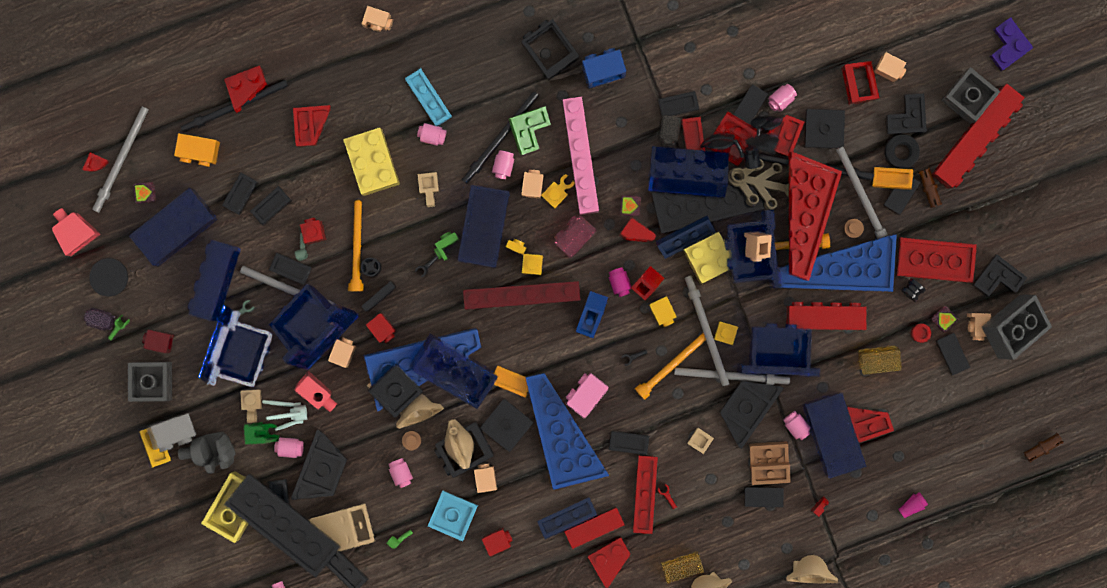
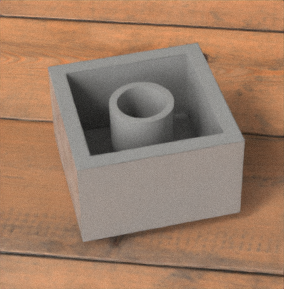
[147,414,196,452]

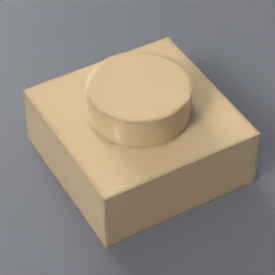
[687,427,714,454]

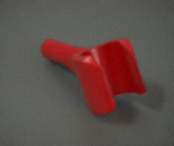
[658,484,677,509]

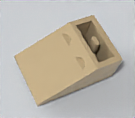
[309,504,375,552]

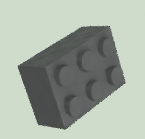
[982,295,1052,360]

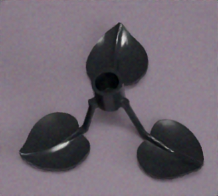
[701,116,783,169]

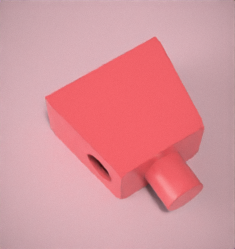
[52,208,100,257]
[295,371,337,412]

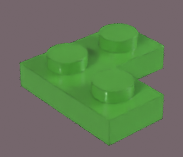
[508,106,551,155]

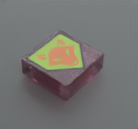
[133,182,156,204]
[620,196,641,216]
[930,306,959,333]

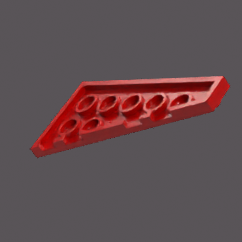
[789,152,842,281]

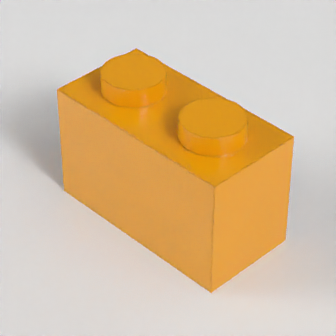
[174,133,220,167]

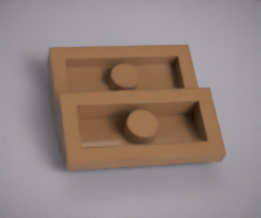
[749,441,790,485]

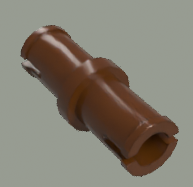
[918,168,942,208]
[1023,433,1064,463]

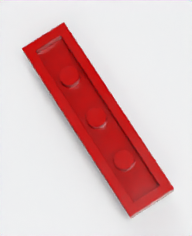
[633,455,658,534]

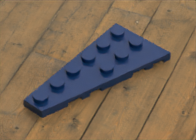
[777,234,897,292]
[364,328,481,412]
[526,373,609,490]

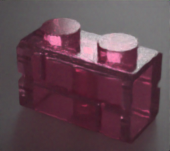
[554,215,597,259]

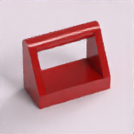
[841,61,879,105]
[619,218,656,242]

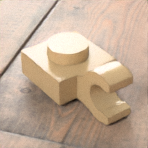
[418,172,439,207]
[241,390,262,423]

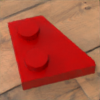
[224,65,267,113]
[293,105,331,147]
[767,115,804,158]
[845,407,894,443]
[588,537,630,588]

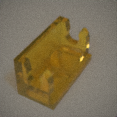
[858,346,902,375]
[661,552,704,584]

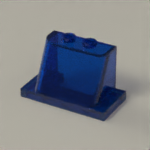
[724,210,782,288]
[269,284,359,370]
[199,305,273,388]
[737,323,820,377]

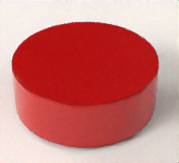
[911,324,931,343]

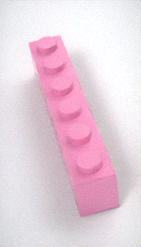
[563,97,599,215]

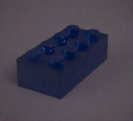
[648,146,729,197]
[458,185,510,268]
[129,188,218,267]
[188,240,241,321]
[410,333,498,409]
[802,392,867,478]

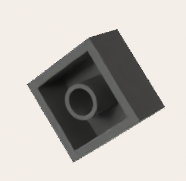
[941,67,1000,124]
[128,362,172,402]

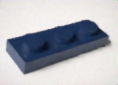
[656,216,716,259]
[537,497,598,540]

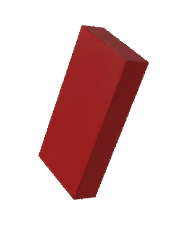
[681,117,706,158]

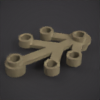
[728,159,789,211]

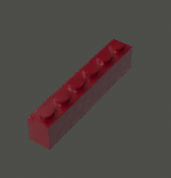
[463,281,580,310]

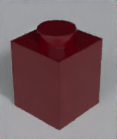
[142,330,175,353]

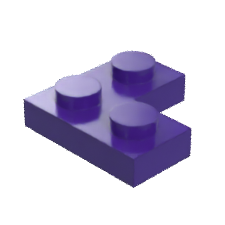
[990,17,1033,71]

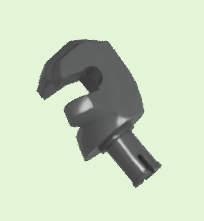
[178,432,236,474]

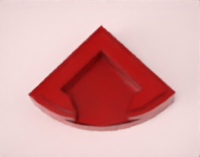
[82,152,109,172]
[811,496,829,517]

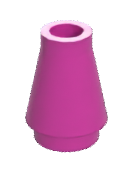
[898,492,928,518]

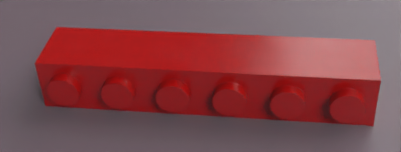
[932,83,1025,189]

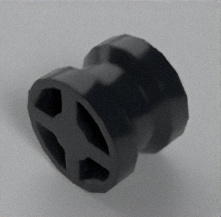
[361,258,381,277]
[901,278,926,302]

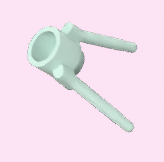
[262,400,308,431]

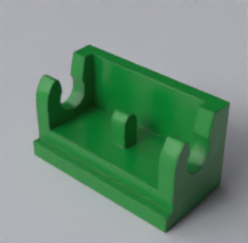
[244,422,280,444]

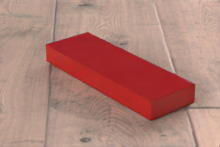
[564,507,625,549]

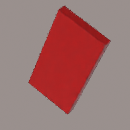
[896,238,977,283]

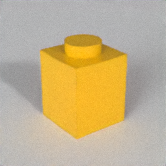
[522,254,543,275]
[649,296,677,327]

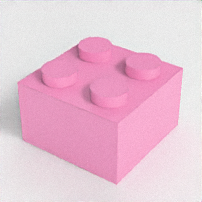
[566,373,609,418]

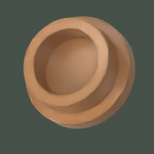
[844,219,864,238]
[402,431,421,450]

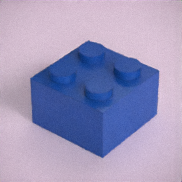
[582,48,626,89]

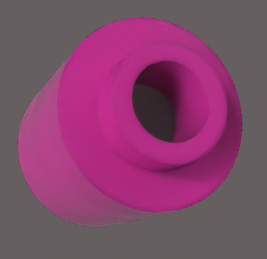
[608,267,632,297]

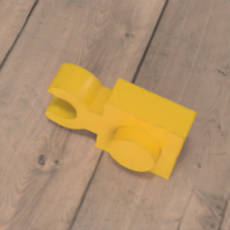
[541,174,575,209]

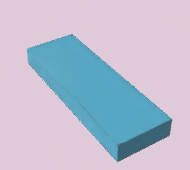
[405,68,452,126]

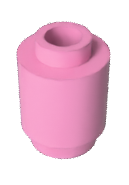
[768,84,797,112]
[417,123,447,146]
[492,150,515,180]
[783,411,811,440]
[274,437,304,458]
[388,458,413,488]

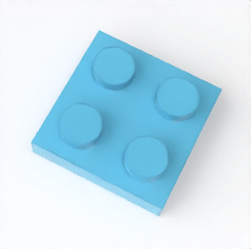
[428,490,478,541]

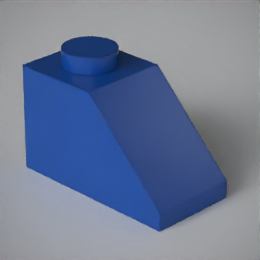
[576,291,608,338]

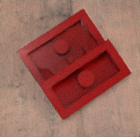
[709,111,757,166]

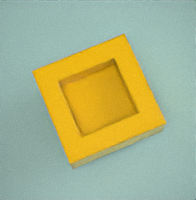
[506,238,527,255]
[714,321,738,345]

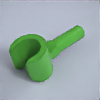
[108,314,130,340]
[387,529,413,549]

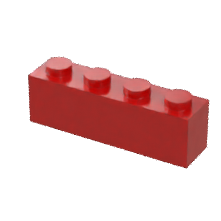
[786,302,867,330]

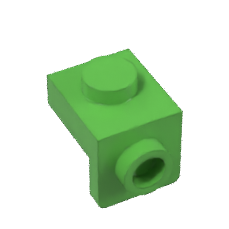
[434,232,459,261]

